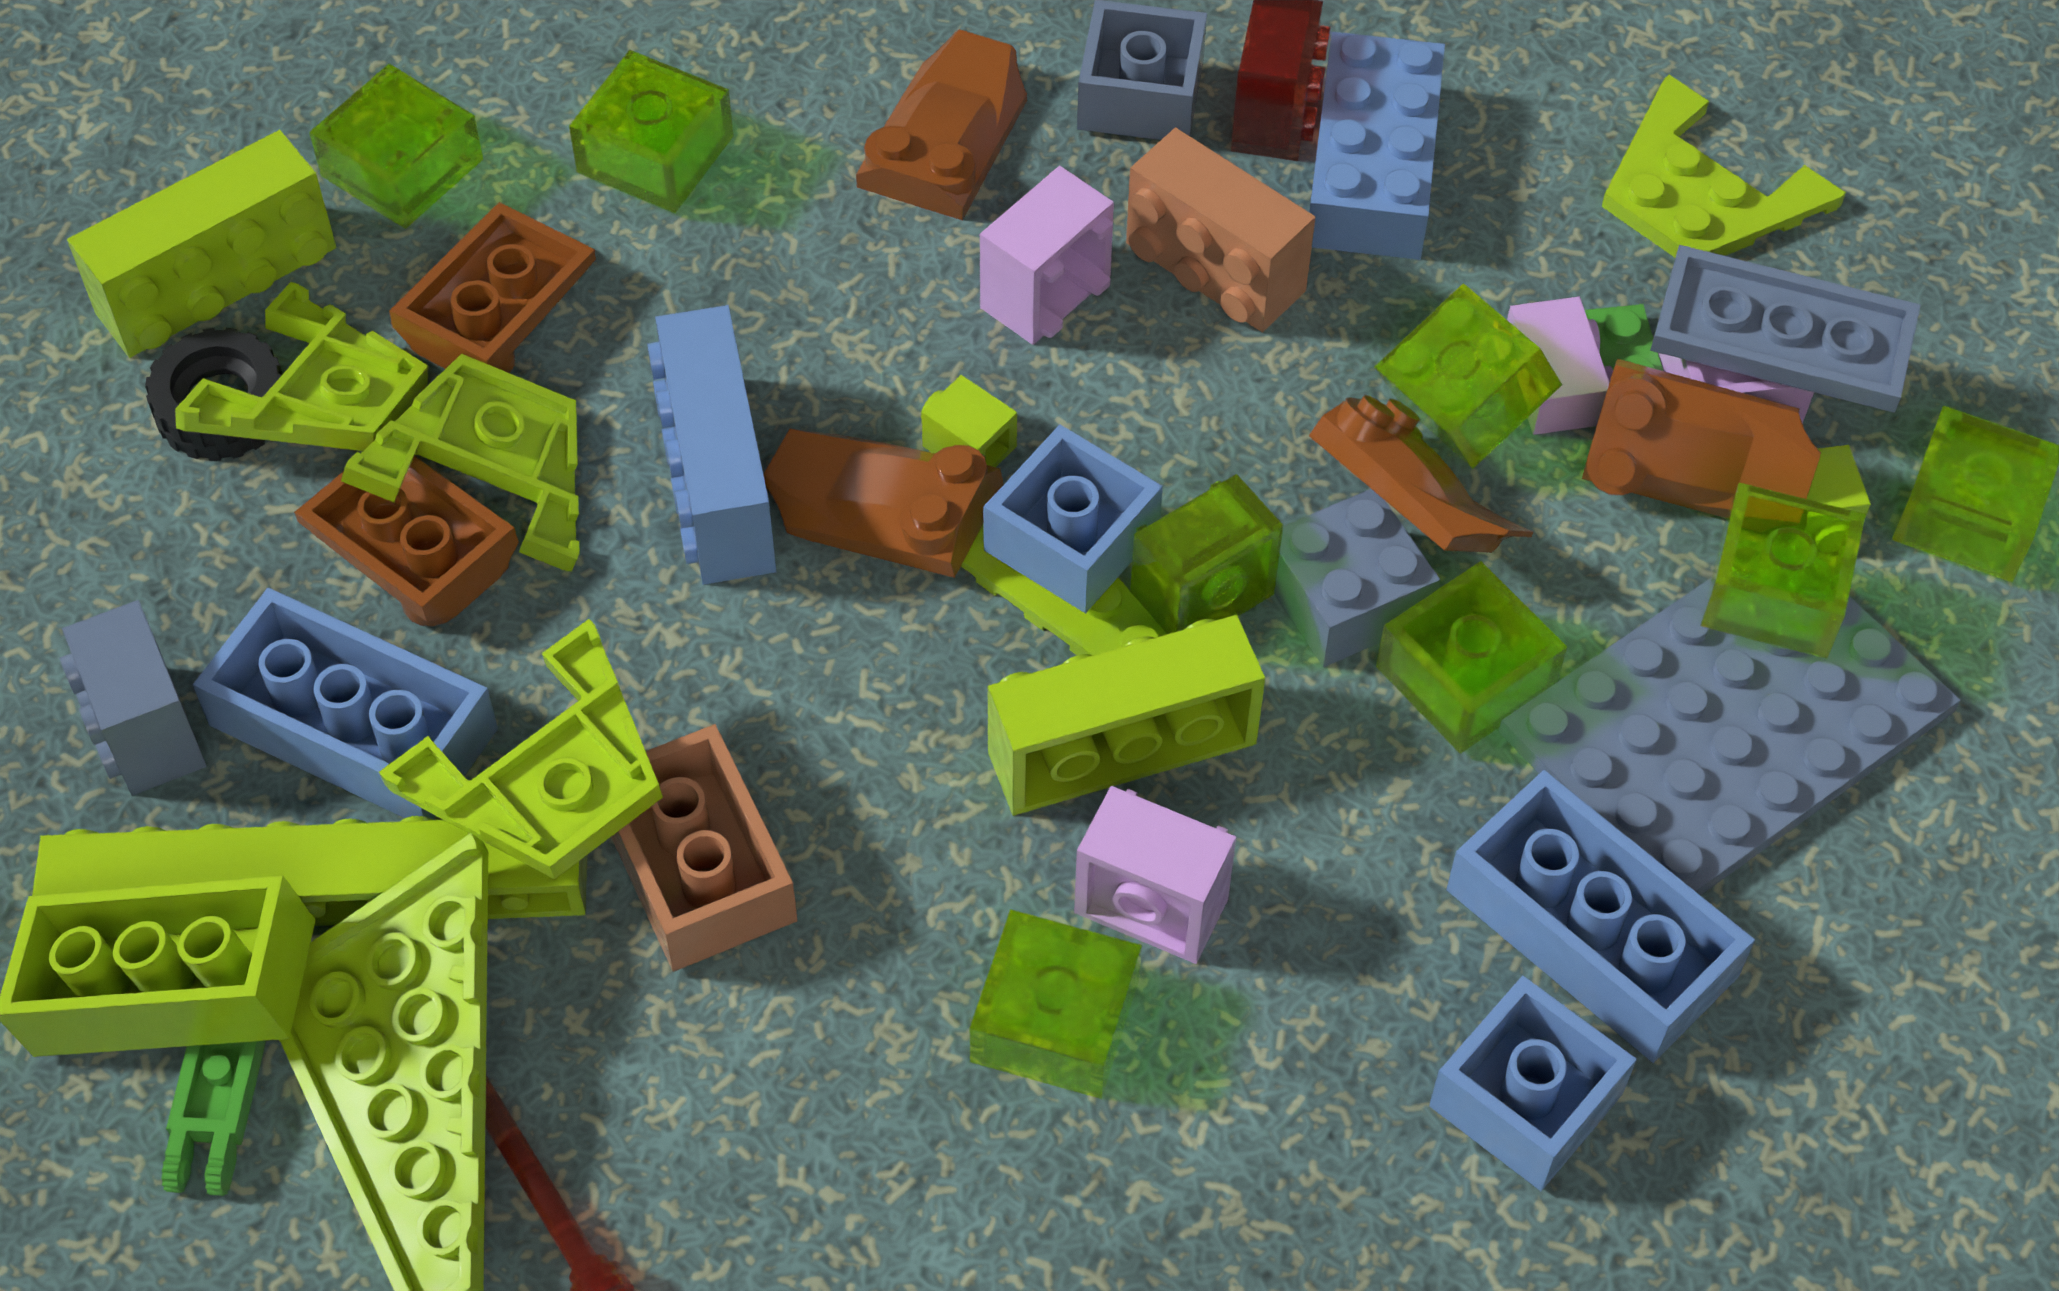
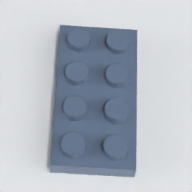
[1650,245,1921,413]

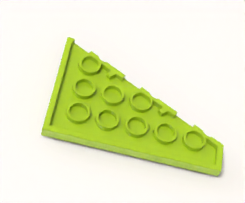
[279,833,488,1291]

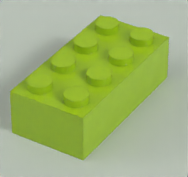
[67,129,337,358]
[987,615,1265,816]
[0,875,316,1057]

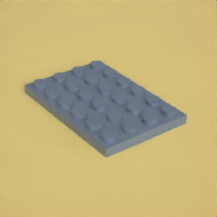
[1498,531,1960,896]

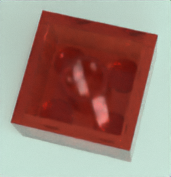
[1231,0,1331,161]

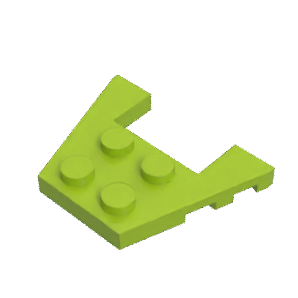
[1601,74,1846,257]
[175,282,428,451]
[341,354,580,572]
[379,619,663,879]

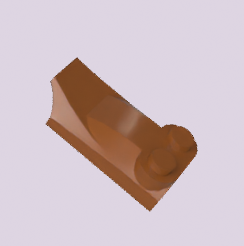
[856,29,1027,221]
[389,202,596,373]
[1582,359,1821,527]
[1309,395,1533,553]
[763,429,1004,578]
[294,456,519,626]

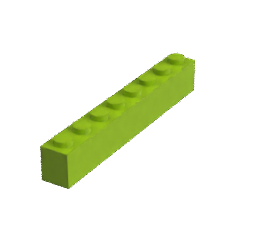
[32,816,587,926]

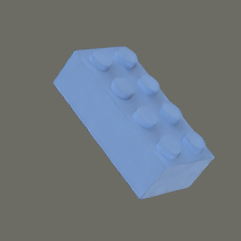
[1309,32,1445,260]
[647,305,776,585]
[193,588,498,820]
[1446,770,1755,1063]

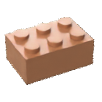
[1126,127,1316,333]
[611,724,798,972]

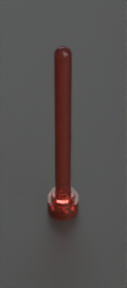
[485,1075,634,1291]

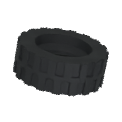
[145,328,282,461]

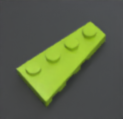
[961,523,1167,656]

